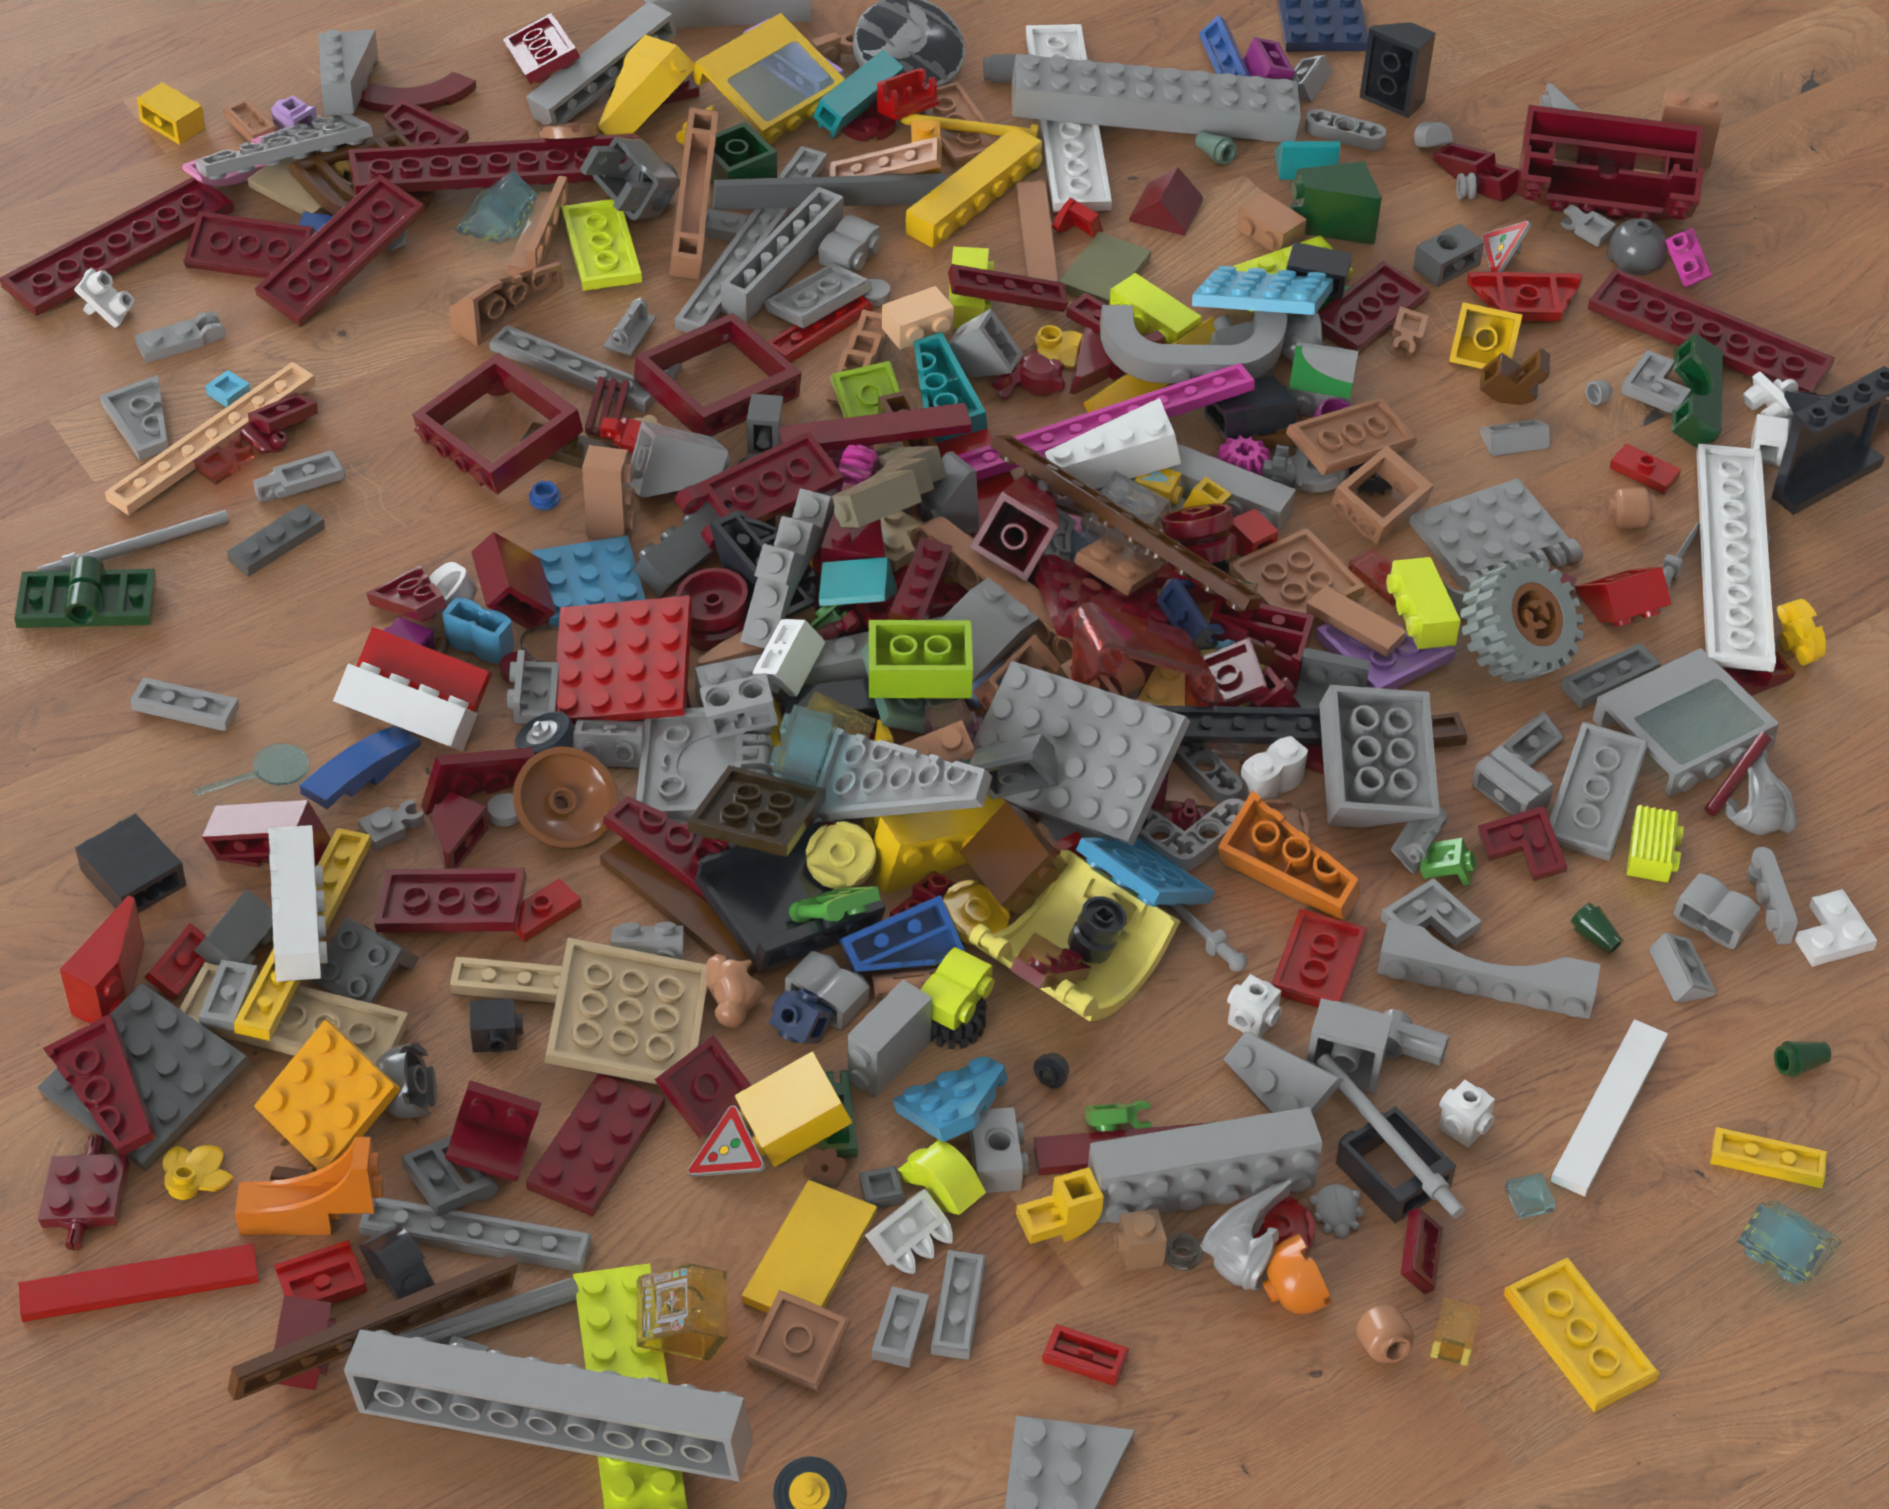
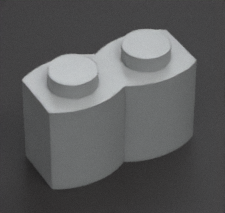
[818,214,882,273]
[1673,873,1760,949]
[785,951,869,1029]

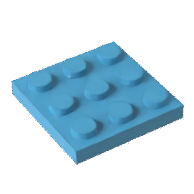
[532,535,646,628]
[1076,838,1216,907]

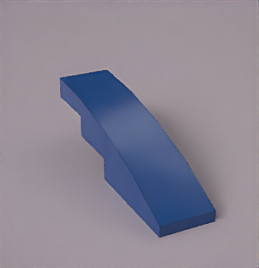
[299,725,421,809]

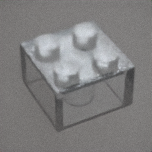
[1080,471,1171,555]

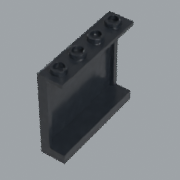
[1771,366,1889,515]
[695,817,886,974]

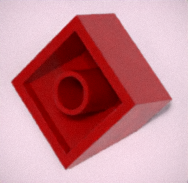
[1575,567,1672,627]

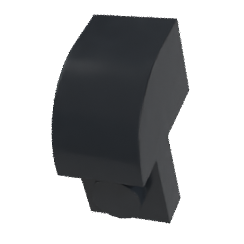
[358,1225,435,1300]

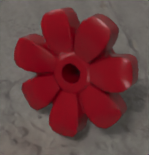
[1164,798,1207,834]

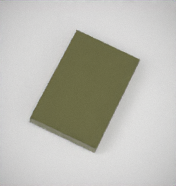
[1058,232,1151,305]

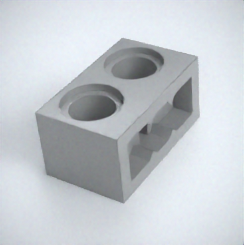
[700,673,778,740]

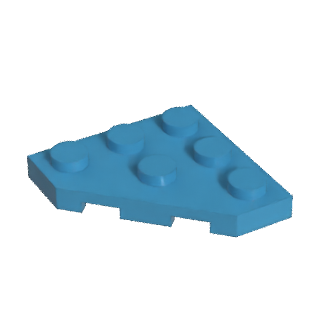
[892,1057,1008,1142]

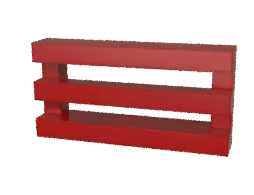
[1042,1324,1129,1387]

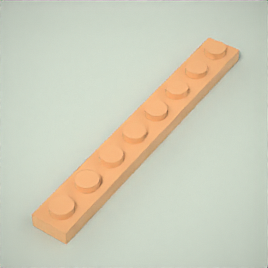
[105,362,316,516]

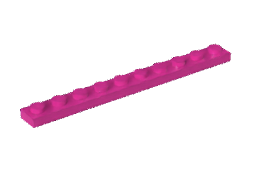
[957,363,1255,481]

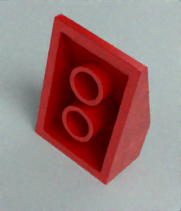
[60,896,145,1024]

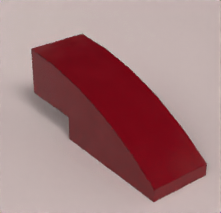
[1432,142,1519,202]

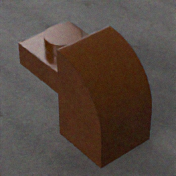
[1480,348,1550,405]

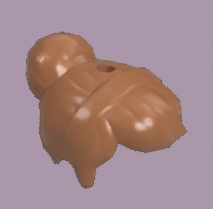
[706,953,767,1028]

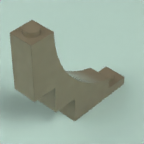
[832,446,946,528]

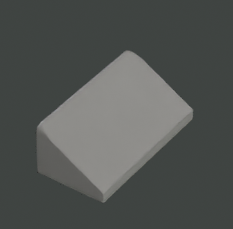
[1291,55,1332,102]
[1479,419,1550,456]
[1491,711,1564,767]
[1649,933,1716,1002]

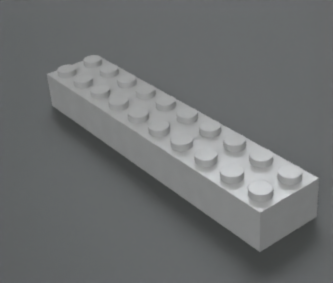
[1012,54,1301,142]
[344,1329,753,1482]

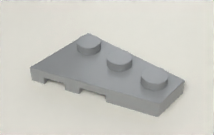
[100,375,168,461]
[1223,1032,1345,1117]

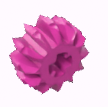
[1217,435,1270,476]
[836,445,878,492]

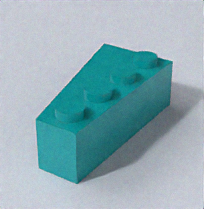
[913,332,988,443]

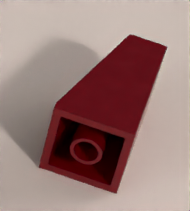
[970,474,1060,582]

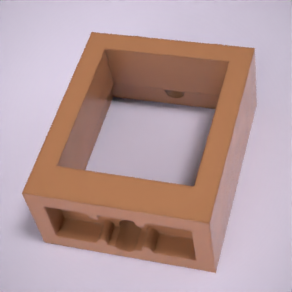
[1331,445,1434,545]
[973,634,1062,710]

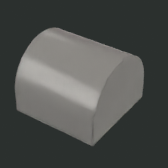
[1414,121,1453,148]

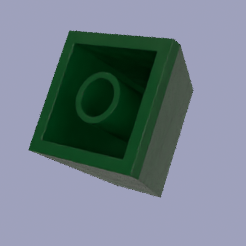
[1289,161,1382,244]

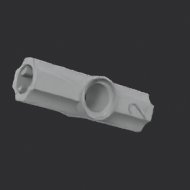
[1344,1002,1450,1066]

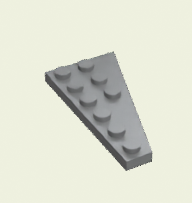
[195,114,373,180]
[1005,1416,1135,1509]

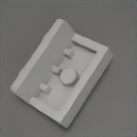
[507,650,559,724]
[610,922,684,960]

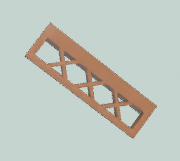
[508,176,569,275]

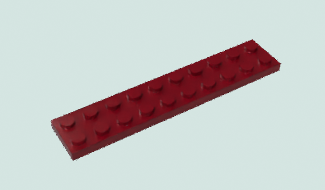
[348,133,639,195]

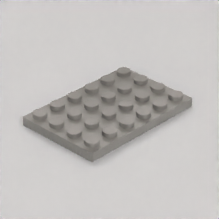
[972,661,1190,846]

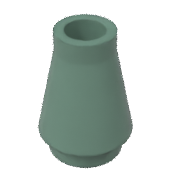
[1195,131,1237,164]

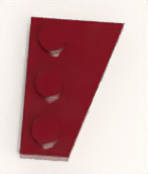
[421,747,535,815]

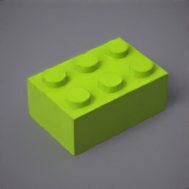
[868,620,973,698]

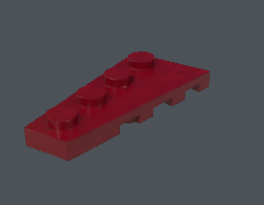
[603,796,731,901]
[43,1014,156,1156]

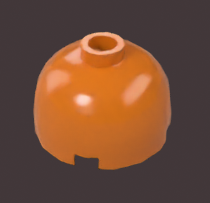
[1262,1234,1333,1314]

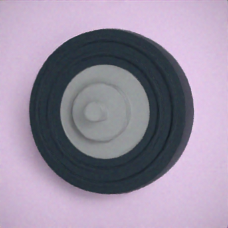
[515,712,575,755]

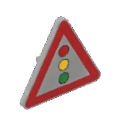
[1482,221,1531,272]
[687,1105,766,1177]

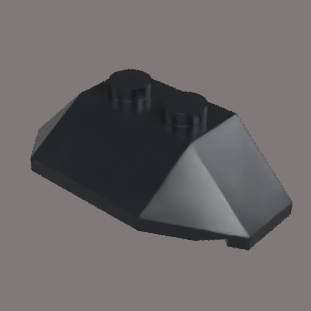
[710,511,818,618]

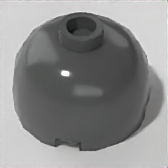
[1607,219,1668,275]
[376,1043,437,1118]

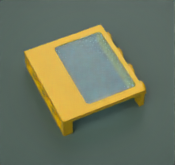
[692,13,845,144]

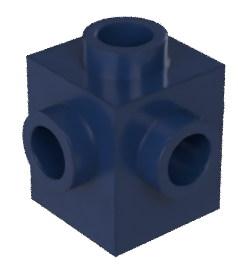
[769,988,835,1044]

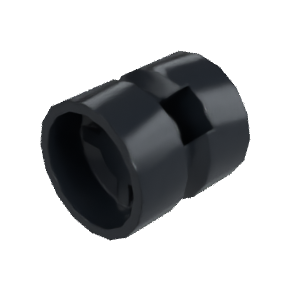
[1067,896,1127,964]

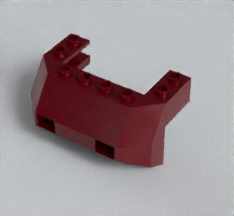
[1516,105,1704,222]

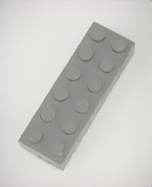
[1088,1107,1323,1224]

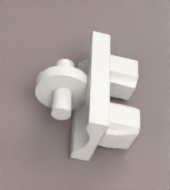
[74,268,135,328]
[1743,371,1799,418]

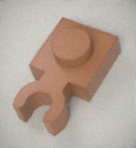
[1390,306,1429,360]

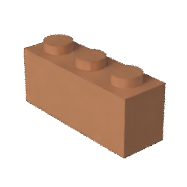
[582,445,636,539]

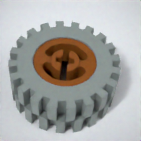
[1460,558,1584,683]

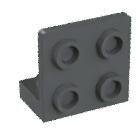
[1294,648,1371,708]
[311,917,419,1004]

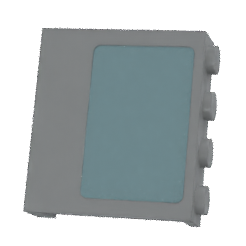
[1592,648,1779,797]

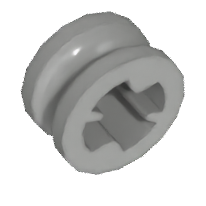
[1456,173,1476,200]

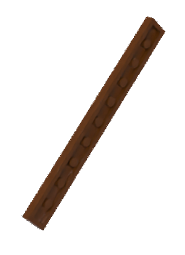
[990,435,1264,612]

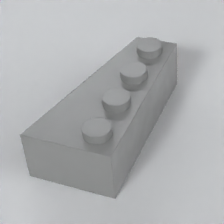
[318,29,379,116]

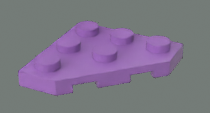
[1315,623,1455,689]

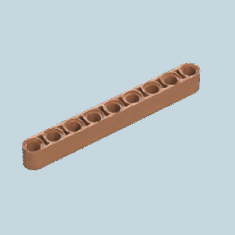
[910,516,1145,697]

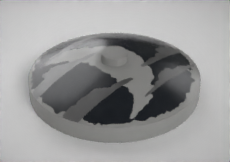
[853,0,965,87]

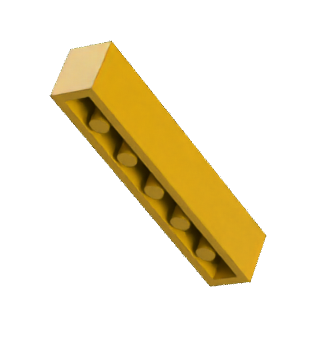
[906,127,1042,248]

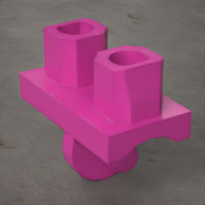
[1665,228,1713,289]

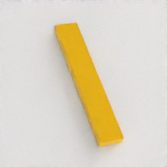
[1083,317,1216,413]

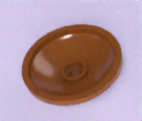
[513,747,617,849]

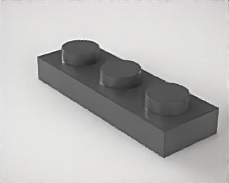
[227,504,325,576]
[1560,643,1661,709]

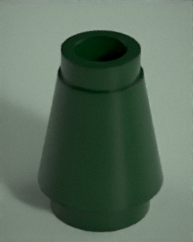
[1571,902,1624,955]
[1774,1041,1831,1077]

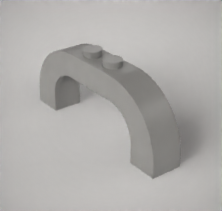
[1100,305,1287,384]

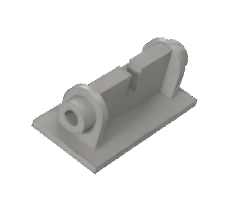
[603,298,656,356]
[1391,807,1447,874]

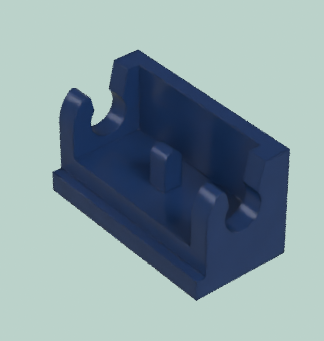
[1157,578,1224,650]

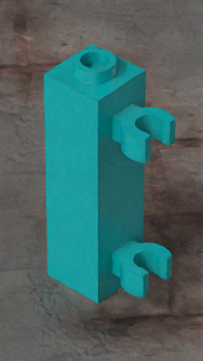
[813,49,904,139]

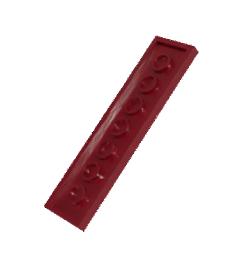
[0,177,234,316]
[1587,268,1835,392]

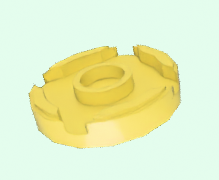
[806,821,876,889]

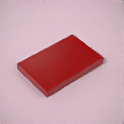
[1271,908,1368,1008]

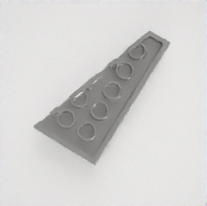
[813,728,992,821]

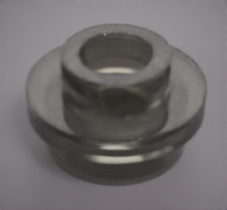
[1165,1233,1202,1271]

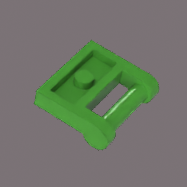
[789,886,881,923]

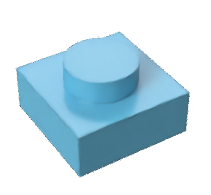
[205,370,251,407]

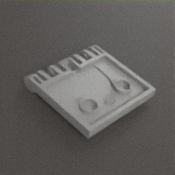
[1409,478,1583,592]
[636,707,773,819]

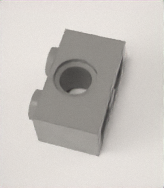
[968,1107,1029,1193]

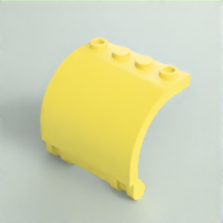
[969,850,1181,1022]

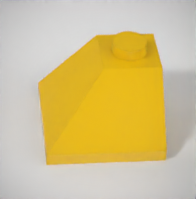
[1449,302,1523,369]

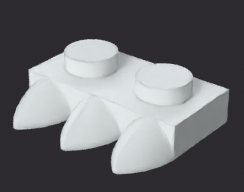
[865,1189,953,1274]

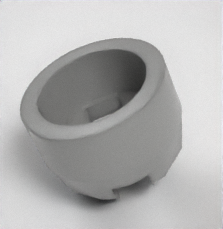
[1585,380,1613,405]

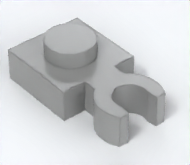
[358,800,425,851]

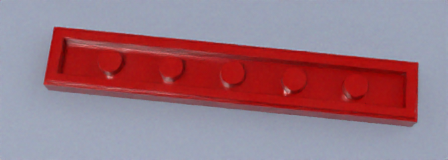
[18,1243,259,1322]

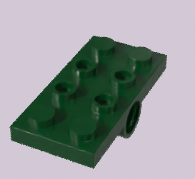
[14,556,157,628]

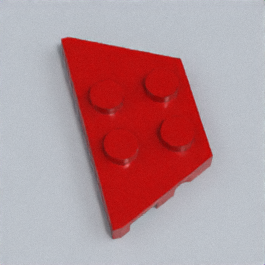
[1467,272,1583,322]

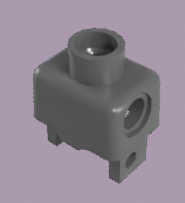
[580,137,680,220]

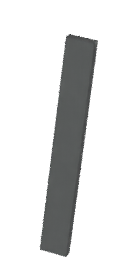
[712,173,946,210]

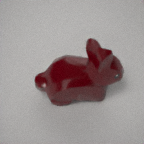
[992,350,1066,400]

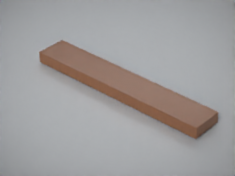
[1016,181,1058,282]

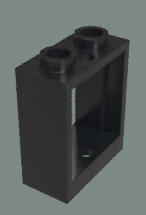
[1336,1106,1456,1224]

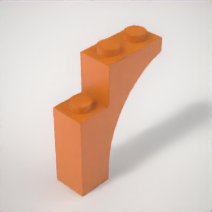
[235,1137,384,1235]

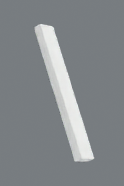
[1550,1019,1668,1197]

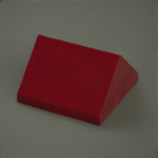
[1129,167,1203,236]

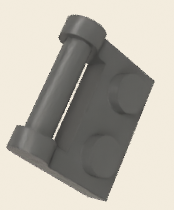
[402,1136,499,1216]

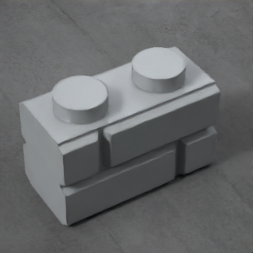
[1471,746,1554,815]

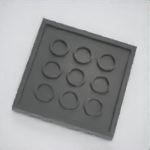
[37,983,250,1171]

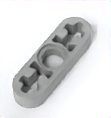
[1305,109,1386,150]

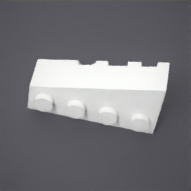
[1045,398,1181,500]
[268,825,328,982]

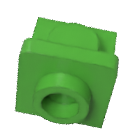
[1420,838,1477,886]

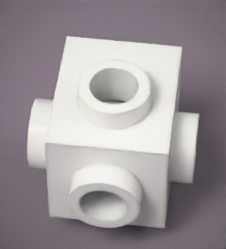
[1227,974,1282,1037]
[1438,1079,1495,1148]

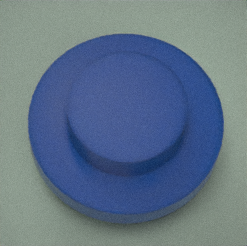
[529,481,561,510]

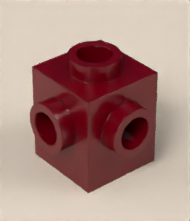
[1249,666,1301,708]

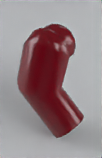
[240,423,288,454]

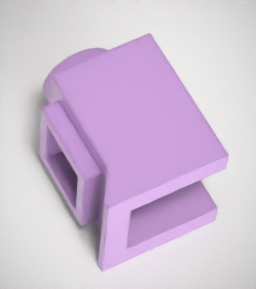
[271,95,317,130]

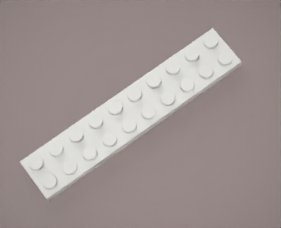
[1026,24,1112,212]
[1696,444,1776,672]

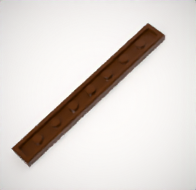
[228,1253,519,1401]

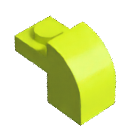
[897,1139,986,1215]

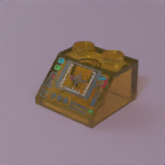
[636,1263,728,1362]

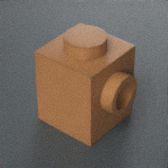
[1113,1208,1167,1272]

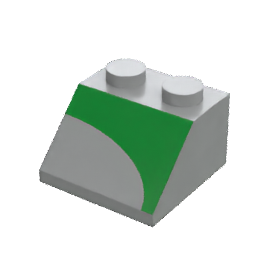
[1289,341,1358,416]

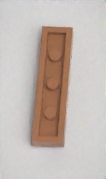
[830,137,942,177]

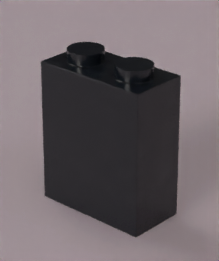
[1204,375,1300,441]
[75,813,187,913]

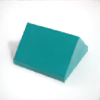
[1275,141,1340,180]
[819,557,898,606]

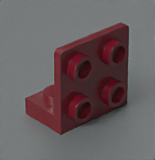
[445,1080,541,1182]

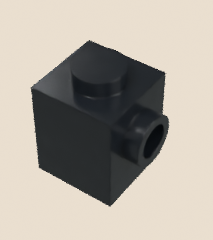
[470,999,524,1053]

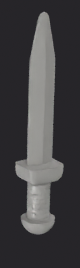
[1662,520,1700,590]
[1168,904,1248,972]

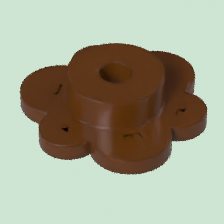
[803,1148,847,1187]

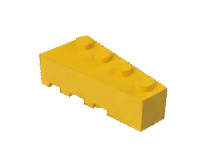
[871,795,1006,895]

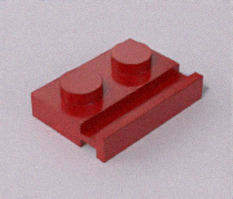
[274,1240,367,1304]

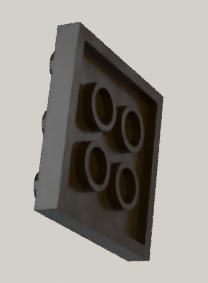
[688,765,826,857]

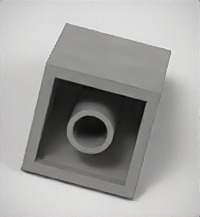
[629,421,730,497]

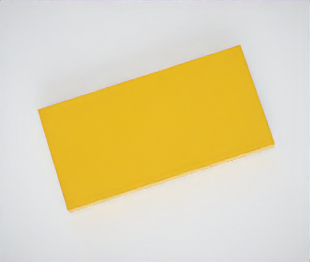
[741,1180,877,1313]
[1503,1257,1659,1412]

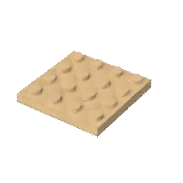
[544,938,708,1085]

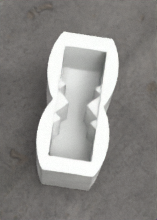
[1240,736,1308,801]

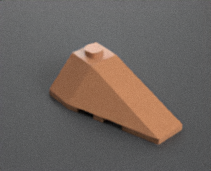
[450,262,564,346]

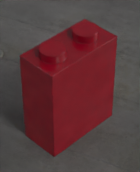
[471,532,556,632]

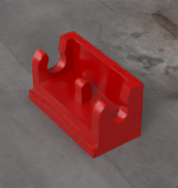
[877,68,939,120]

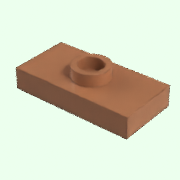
[223,98,278,143]

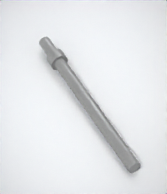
[37,510,229,571]
[1317,1054,1465,1219]

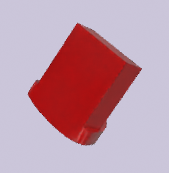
[1052,197,1103,238]

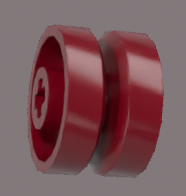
[1161,504,1239,566]
[676,567,750,651]

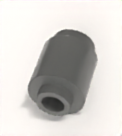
[983,54,1016,83]

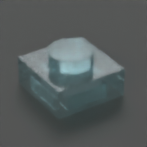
[1505,1173,1556,1219]

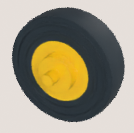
[773,1456,847,1509]

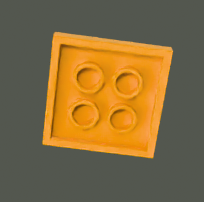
[254,1020,401,1170]

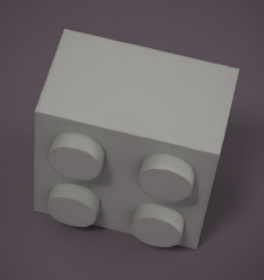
[1307,998,1393,1094]

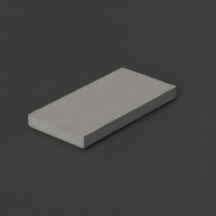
[1549,721,1649,861]

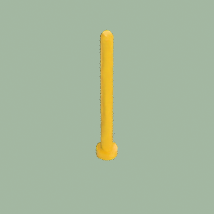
[901,114,1039,138]

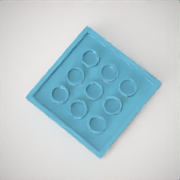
[1192,266,1334,315]

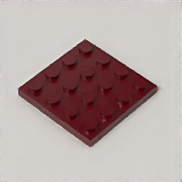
[1032,554,1183,662]

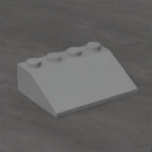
[1319,685,1440,828]

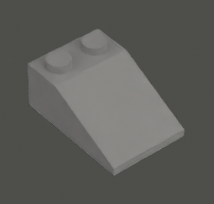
[941,577,1039,683]

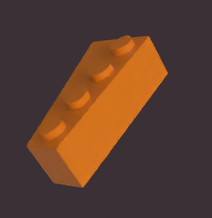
[1218,790,1361,921]

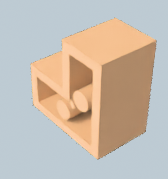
[882,286,954,349]

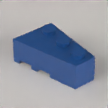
[839,895,965,973]

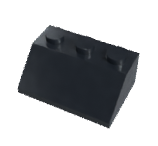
[1359,22,1436,118]

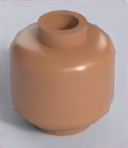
[1608,487,1656,529]
[1356,1305,1414,1363]

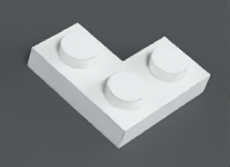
[1795,889,1877,967]

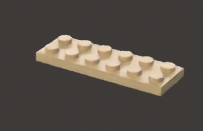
[179,962,410,1064]

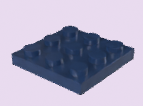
[1277,0,1368,51]

